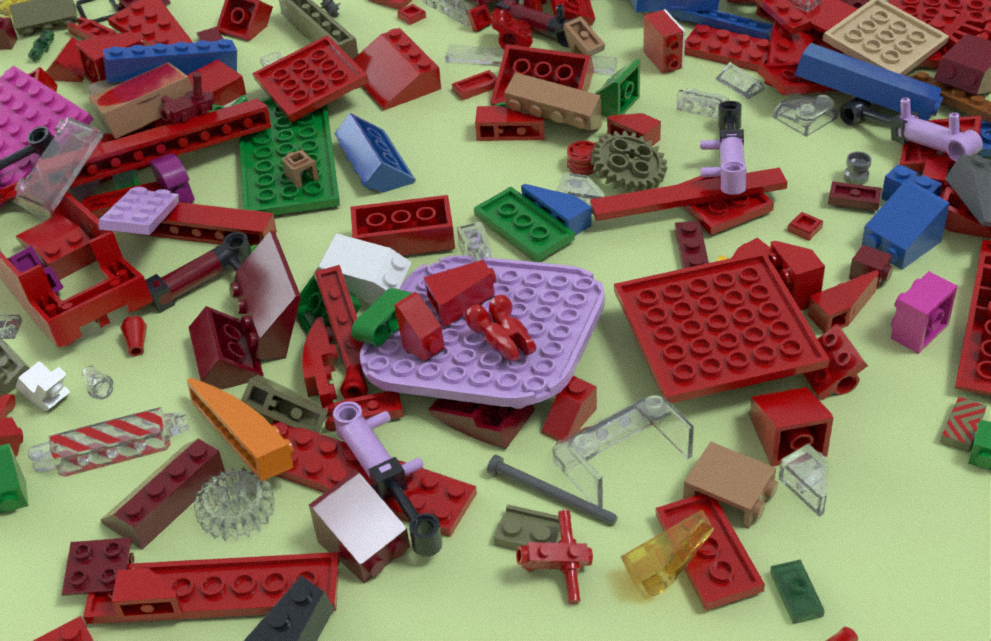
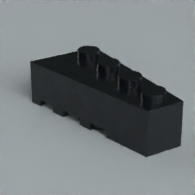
[244,576,334,641]

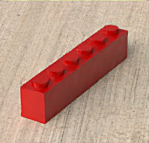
[132,202,277,246]

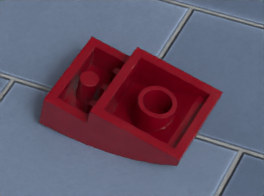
[428,398,535,448]

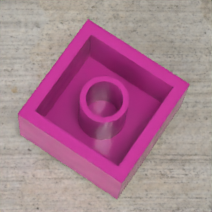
[891,271,958,354]

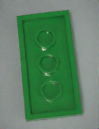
[474,187,575,262]

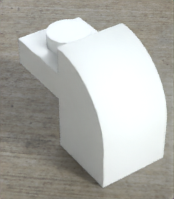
[15,361,70,411]

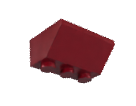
[188,306,264,389]

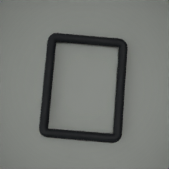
[76,0,120,23]

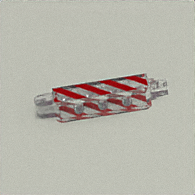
[27,407,189,477]

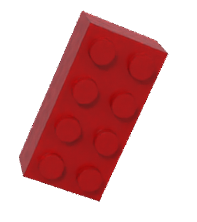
[350,195,455,255]

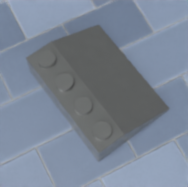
[945,154,991,227]

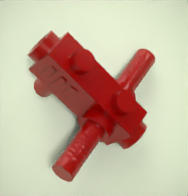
[516,510,593,604]

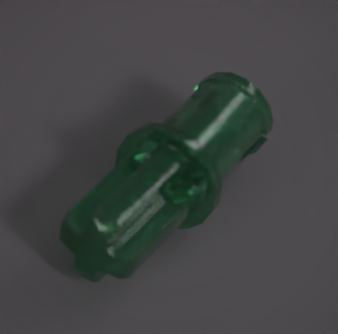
[28,30,55,62]

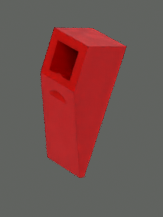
[807,270,879,333]

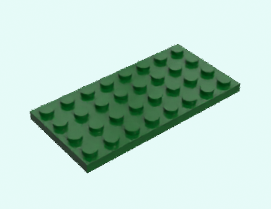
[239,98,340,215]

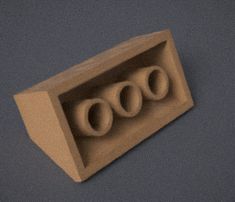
[504,73,602,131]

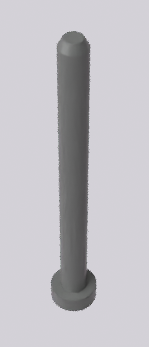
[487,455,618,525]

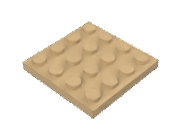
[823,0,949,75]

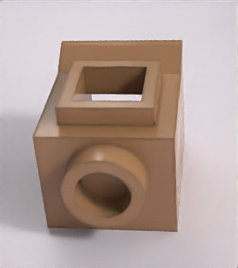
[282,150,319,189]

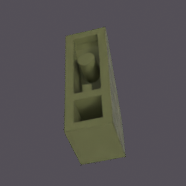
[241,375,328,433]

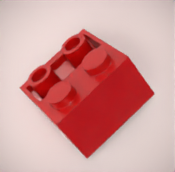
[768,240,825,311]

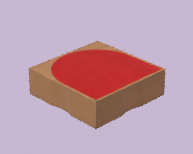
[88,62,193,139]

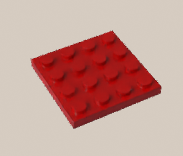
[252,35,369,122]

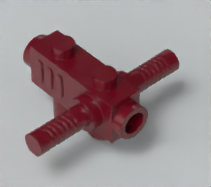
[160,72,215,124]

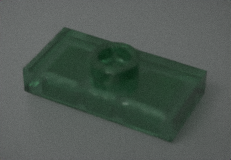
[770,559,825,624]

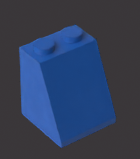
[862,179,950,270]

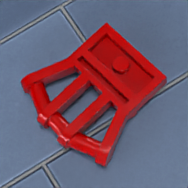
[928,9,991,48]

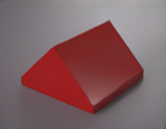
[45,37,85,82]

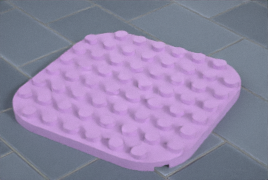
[360,255,605,409]

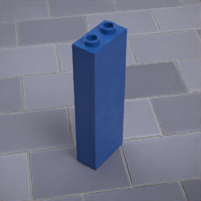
[795,43,943,120]

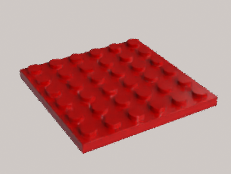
[614,251,830,405]

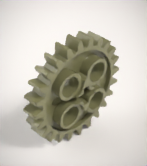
[590,131,668,193]

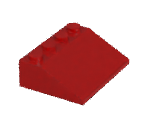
[352,28,442,111]
[490,44,594,105]

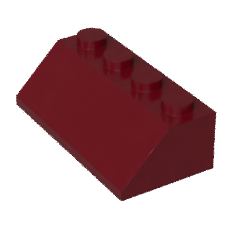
[101,438,226,550]

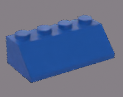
[334,113,416,193]

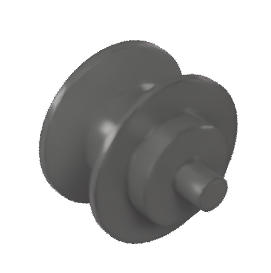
[320,0,341,17]

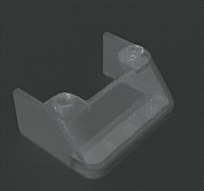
[13,117,105,221]
[553,395,694,508]

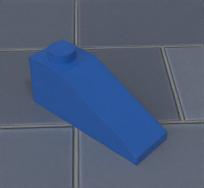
[521,184,592,236]

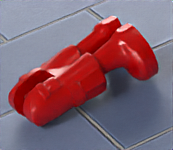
[464,294,536,362]

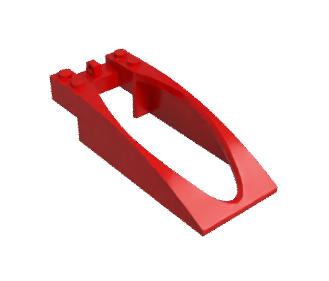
[0,172,153,348]

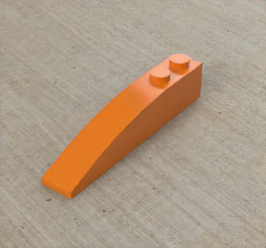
[187,378,294,482]

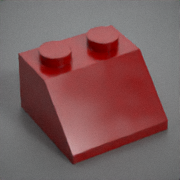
[216,0,273,41]

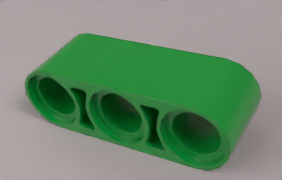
[351,287,412,347]

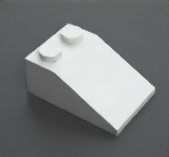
[316,233,412,305]

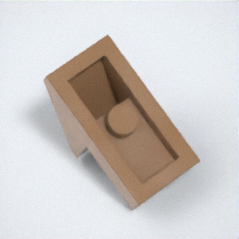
[563,17,605,56]

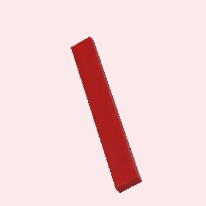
[590,167,788,221]

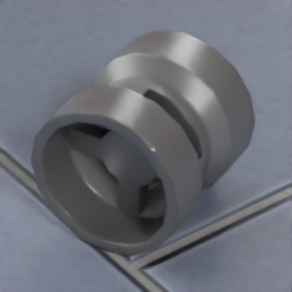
[844,151,872,185]

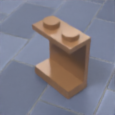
[683,442,778,529]

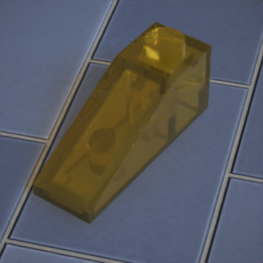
[620,510,714,600]

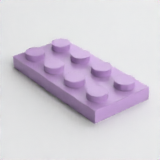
[99,187,178,235]

